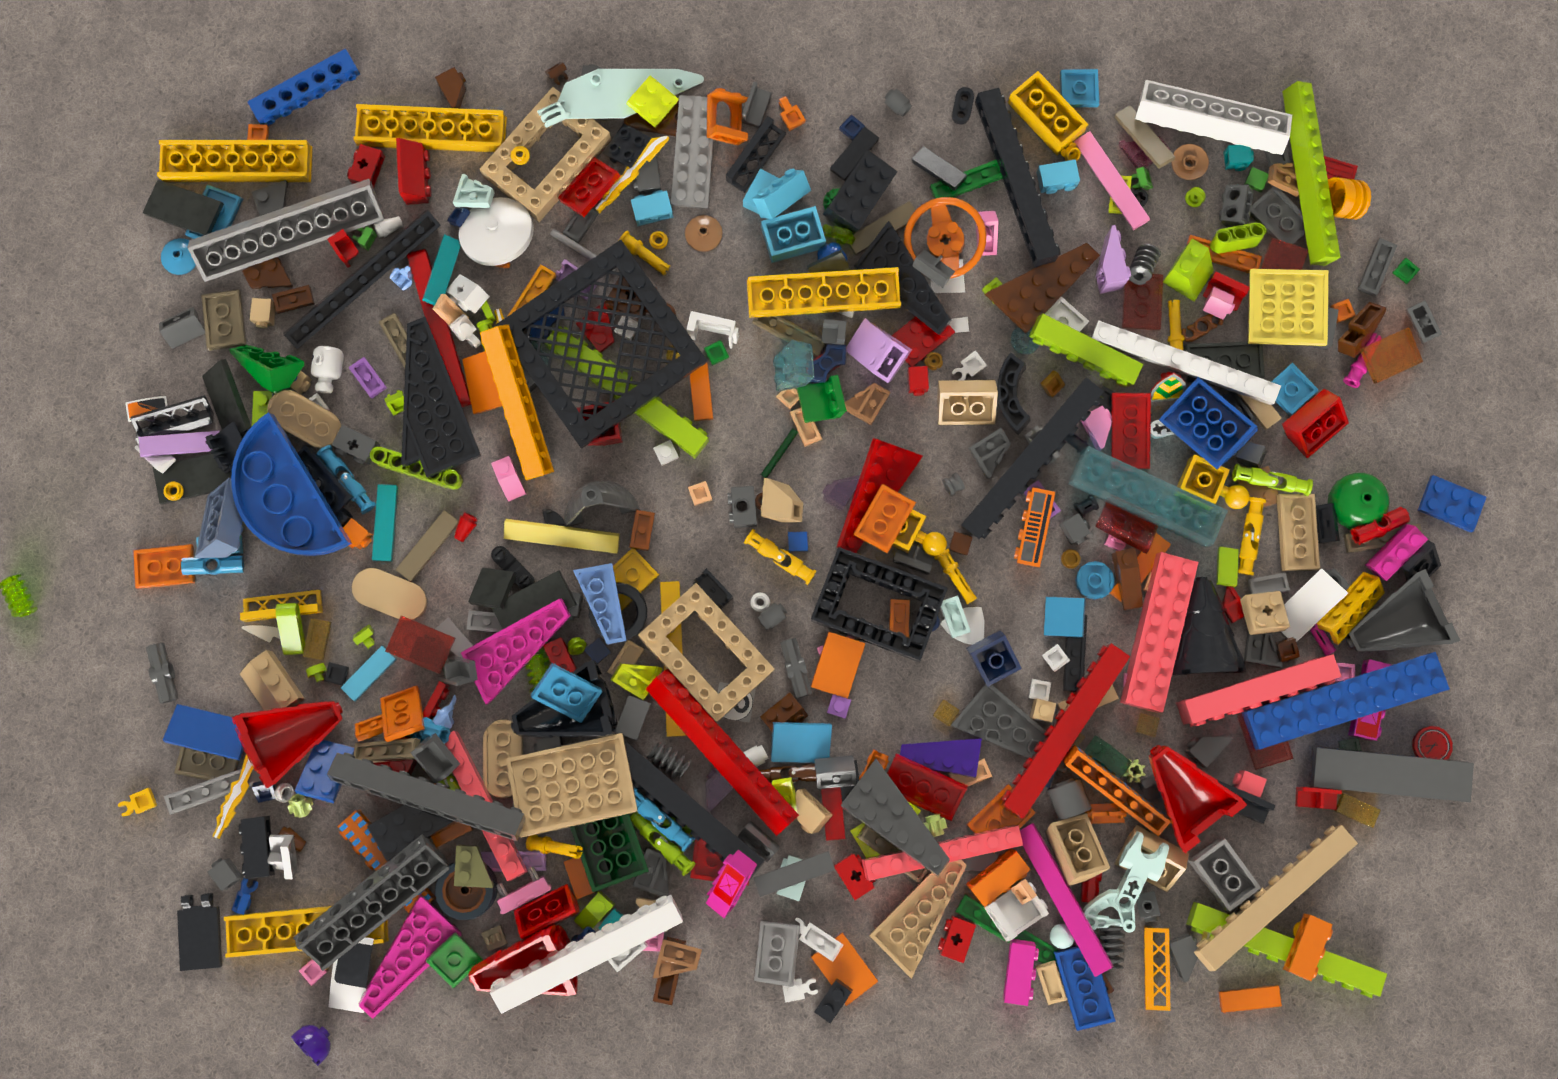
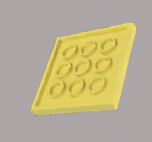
[1248,269,1329,346]

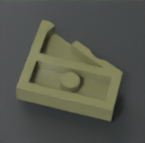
[454,845,494,888]

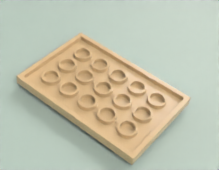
[506,733,638,838]

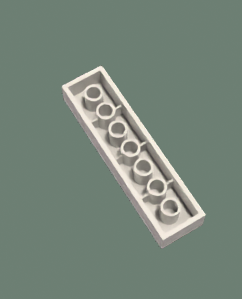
[1135,80,1292,155]

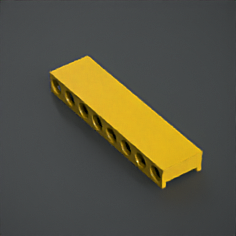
[353,104,507,152]
[157,140,313,182]
[747,267,901,318]
[224,906,389,958]

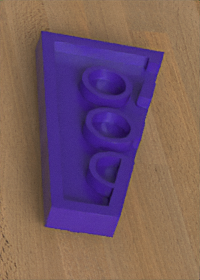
[900,738,982,778]

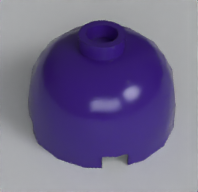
[291,1025,331,1066]

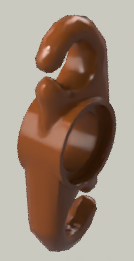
[1181,314,1224,342]

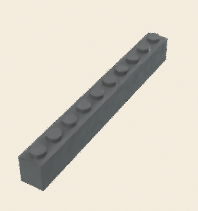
[327,752,526,841]

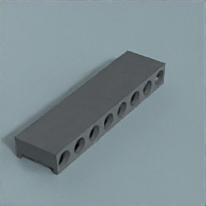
[1309,746,1474,802]
[293,834,450,971]

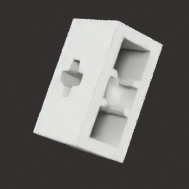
[446,274,490,313]

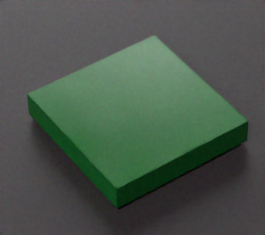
[426,931,483,988]

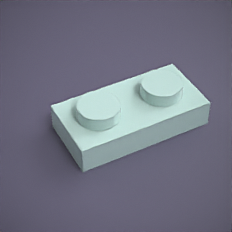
[941,595,971,639]

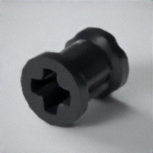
[1073,494,1099,519]

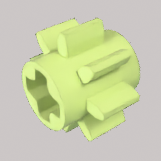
[1120,759,1146,783]
[287,794,313,818]
[924,814,948,837]

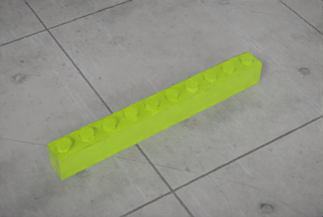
[1282,81,1341,266]
[544,326,709,459]
[1186,902,1387,998]

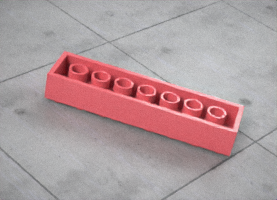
[1120,552,1198,713]
[1176,654,1342,727]

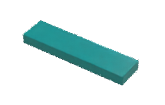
[422,234,461,306]
[372,484,398,562]

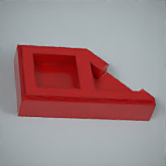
[1222,586,1245,623]

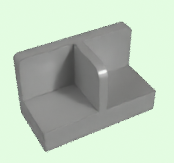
[267,835,298,879]

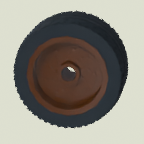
[435,862,498,920]

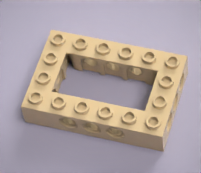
[480,87,611,222]
[638,583,775,723]

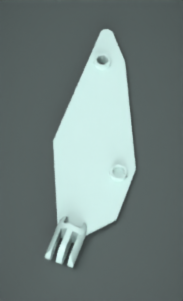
[537,69,704,128]

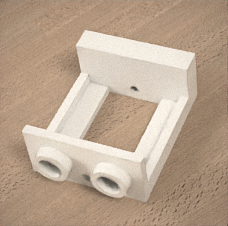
[687,311,739,349]

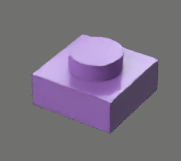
[827,694,851,719]

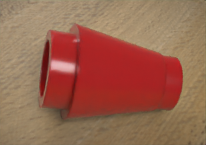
[454,512,478,542]

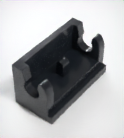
[693,568,733,609]

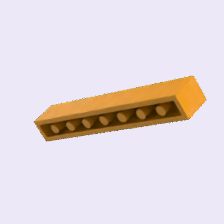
[480,324,554,480]

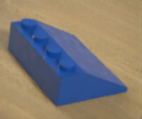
[1159,377,1258,469]

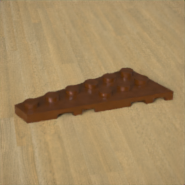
[985,243,1100,334]

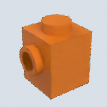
[343,518,373,549]

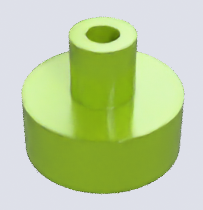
[1185,187,1206,207]
[305,663,327,683]

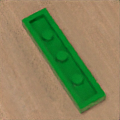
[930,160,1002,199]

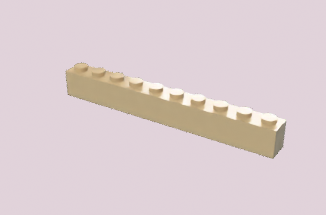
[1194,825,1358,971]

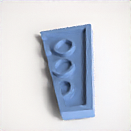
[573,563,627,644]

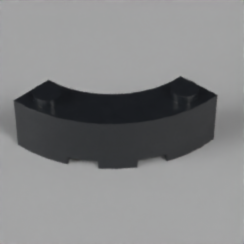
[997,352,1031,435]

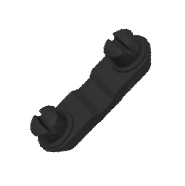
[491,546,535,589]

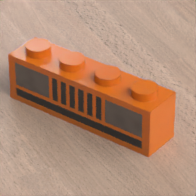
[1014,487,1055,568]

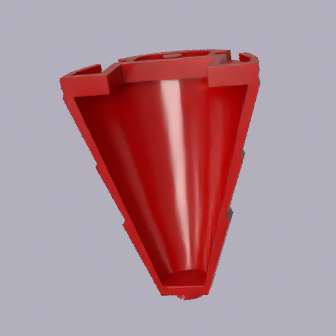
[232,701,343,789]
[1149,745,1247,853]
[469,924,578,996]

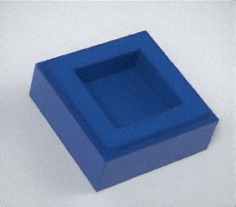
[788,532,808,552]

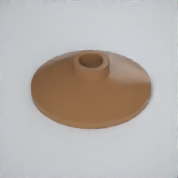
[1171,144,1209,180]
[685,215,722,252]

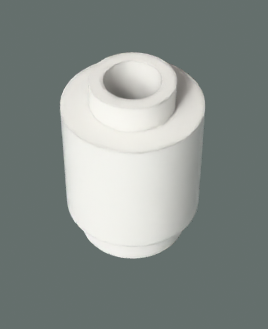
[743,745,769,767]

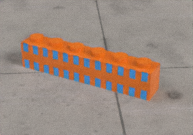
[1063,744,1171,837]
[337,810,436,913]

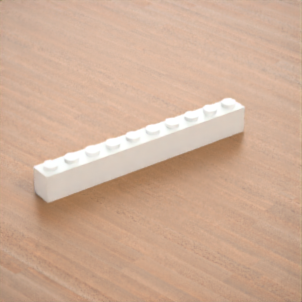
[1091,321,1281,405]
[490,895,683,1014]

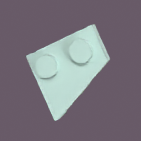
[453,174,494,208]

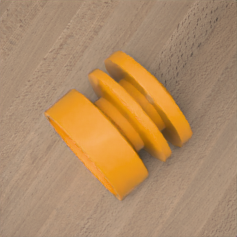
[1328,177,1371,220]

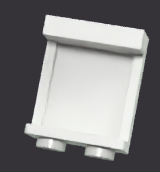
[984,881,1049,942]

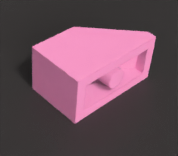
[976,211,998,256]
[1080,405,1112,452]
[491,456,526,502]

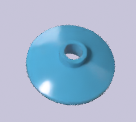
[161,238,196,275]

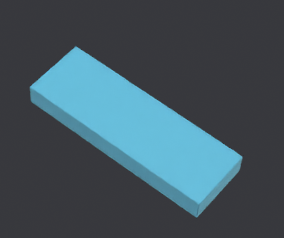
[341,646,397,702]

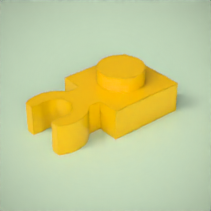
[118,788,157,816]

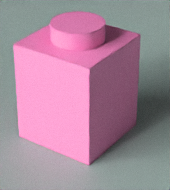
[1203,287,1235,320]

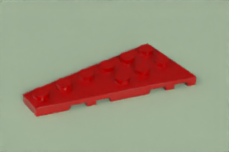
[837,438,923,553]

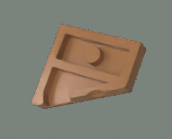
[1268,163,1299,197]
[653,939,702,978]

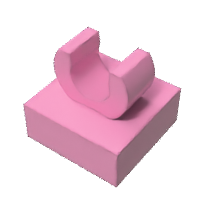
[1104,527,1130,551]
[643,932,664,952]

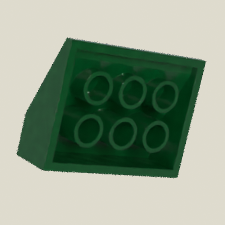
[570,814,649,892]

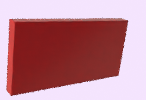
[1111,393,1151,469]
[887,754,968,821]

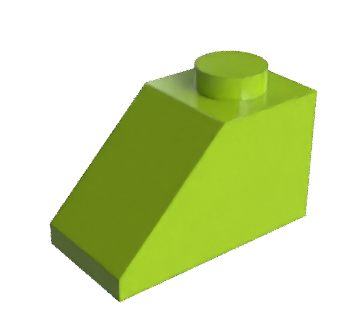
[574,891,615,929]

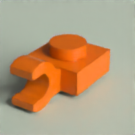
[779,96,806,131]

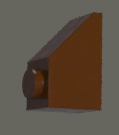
[435,67,466,114]

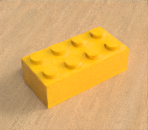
[1007,71,1088,156]

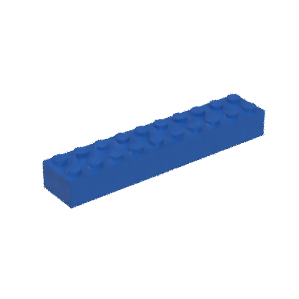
[1242,652,1450,750]

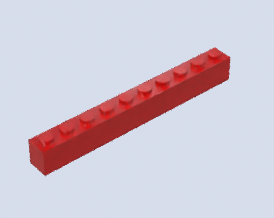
[1001,643,1131,819]
[646,669,799,836]

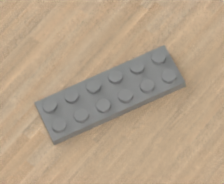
[671,95,714,209]

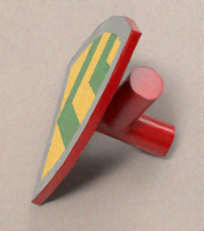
[1150,372,1187,402]

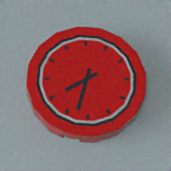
[1412,726,1453,760]

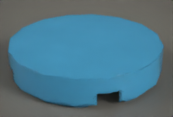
[1075,561,1115,600]

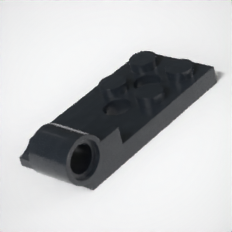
[298,445,353,527]

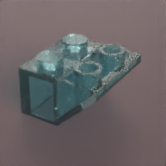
[773,340,814,391]

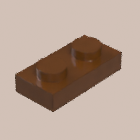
[272,285,315,314]

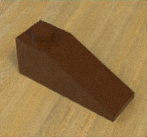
[1111,548,1143,610]

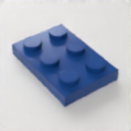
[1417,475,1487,532]
[295,740,355,803]

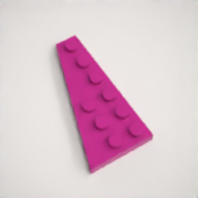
[461,598,571,705]
[358,894,462,1019]

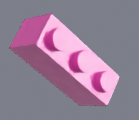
[1365,524,1428,581]
[1003,939,1039,1006]

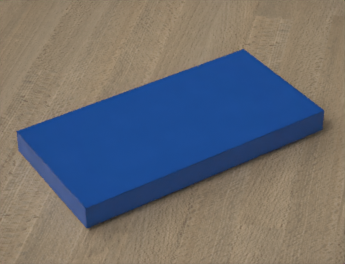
[163,704,244,761]
[1054,946,1116,1031]

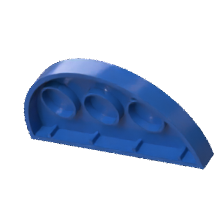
[231,412,352,556]

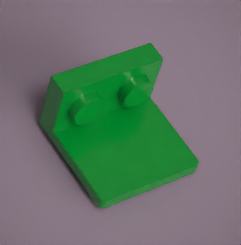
[797,375,847,423]

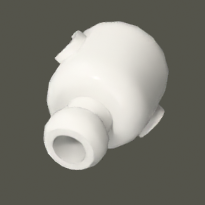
[311,346,344,394]

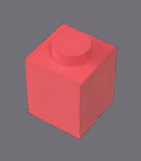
[1233,770,1267,798]

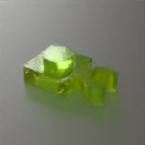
[822,224,856,245]

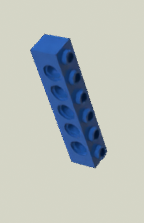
[247,48,360,126]

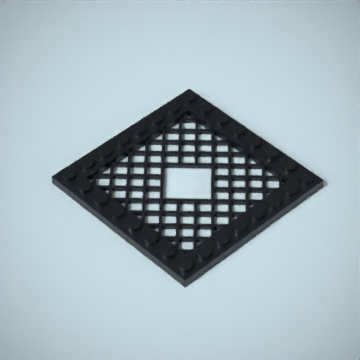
[495,240,708,449]

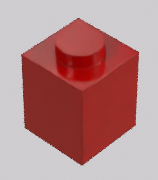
[907,366,929,396]

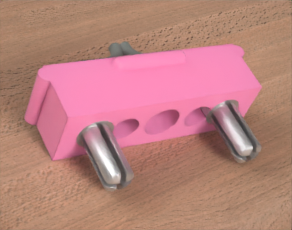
[497,867,551,914]

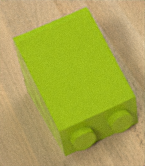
[1162,238,1214,302]

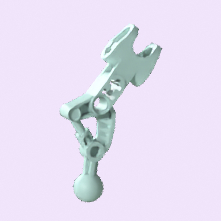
[1050,831,1169,949]

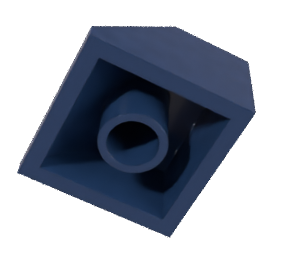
[966,631,1022,687]

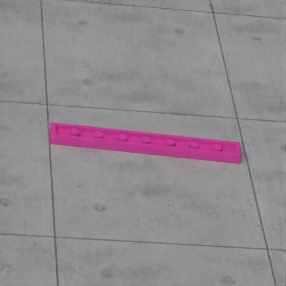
[1020,823,1114,977]

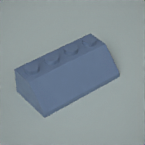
[195,478,243,558]

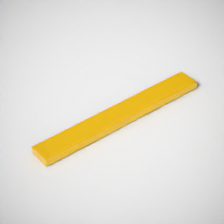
[660,581,686,737]

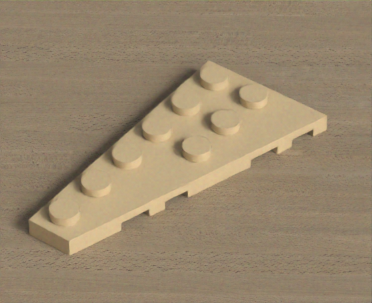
[869,860,967,979]

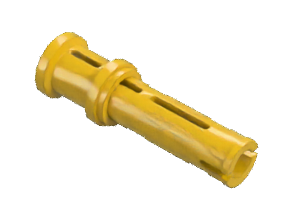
[618,230,671,276]
[1167,300,1185,350]
[934,548,977,604]
[526,834,583,859]

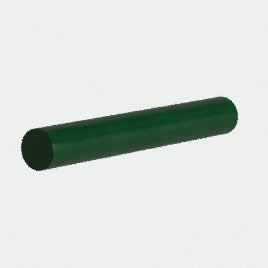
[760,428,798,478]

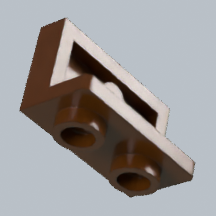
[760,693,808,732]

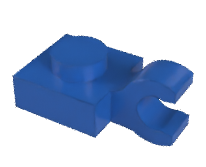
[231,878,258,915]

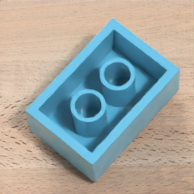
[761,206,826,263]

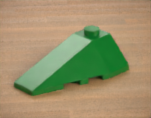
[230,345,305,393]

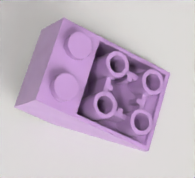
[1095,225,1131,294]
[846,318,912,383]

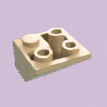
[761,478,803,523]

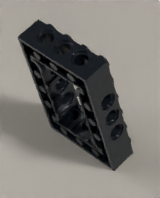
[811,547,948,663]

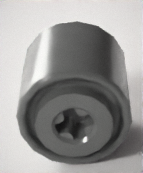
[1047,777,1092,820]

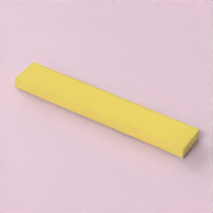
[504,519,620,554]

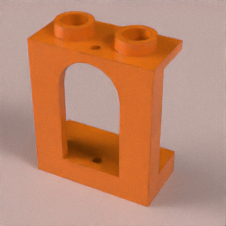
[707,88,748,145]

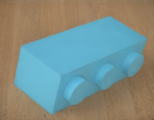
[752,169,811,219]

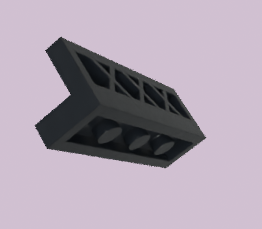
[726,116,786,193]
[130,395,214,445]
[1216,779,1276,824]

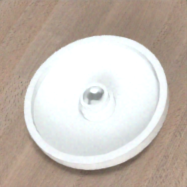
[459,197,534,266]

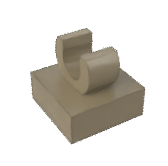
[481,925,508,952]

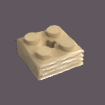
[1240,591,1290,635]

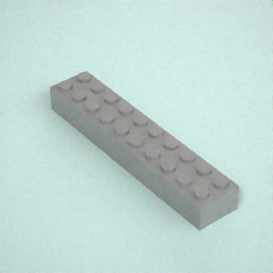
[188,179,384,282]

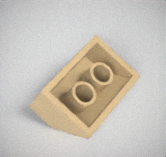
[937,380,998,425]
[240,650,305,711]
[1046,813,1110,886]
[1115,825,1189,892]

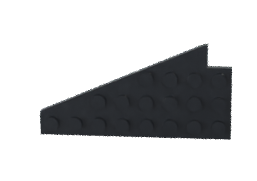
[401,317,481,478]

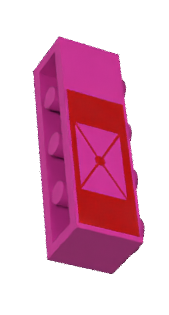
[1348,659,1391,741]
[706,849,757,918]

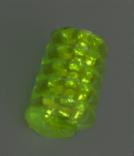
[0,574,38,617]
[525,653,549,692]

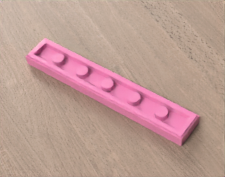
[1074,131,1150,231]

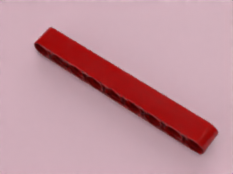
[407,248,471,407]

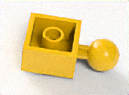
[1174,454,1250,509]
[892,510,947,556]

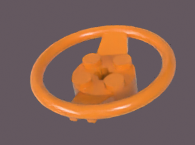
[904,197,987,279]

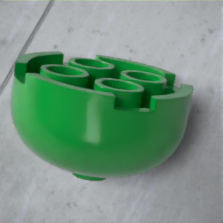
[1328,473,1390,530]

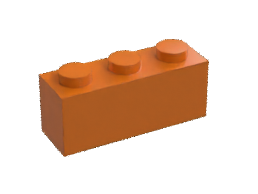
[966,848,1031,907]
[1283,913,1333,981]

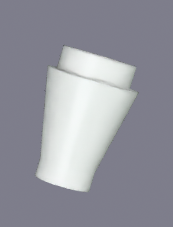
[373,216,403,238]

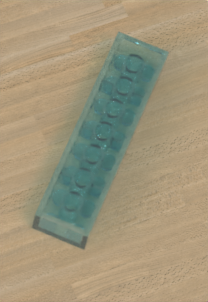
[1068,446,1228,548]

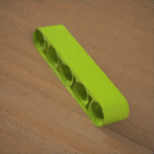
[370,447,463,490]

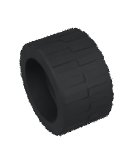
[588,583,647,640]

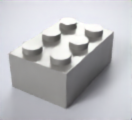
[1188,838,1261,912]

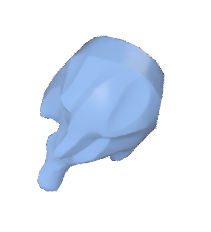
[389,266,413,291]
[432,695,457,729]

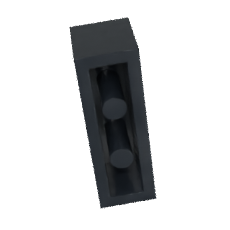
[239,816,275,879]

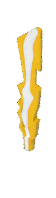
[595,136,669,213]
[212,755,254,839]

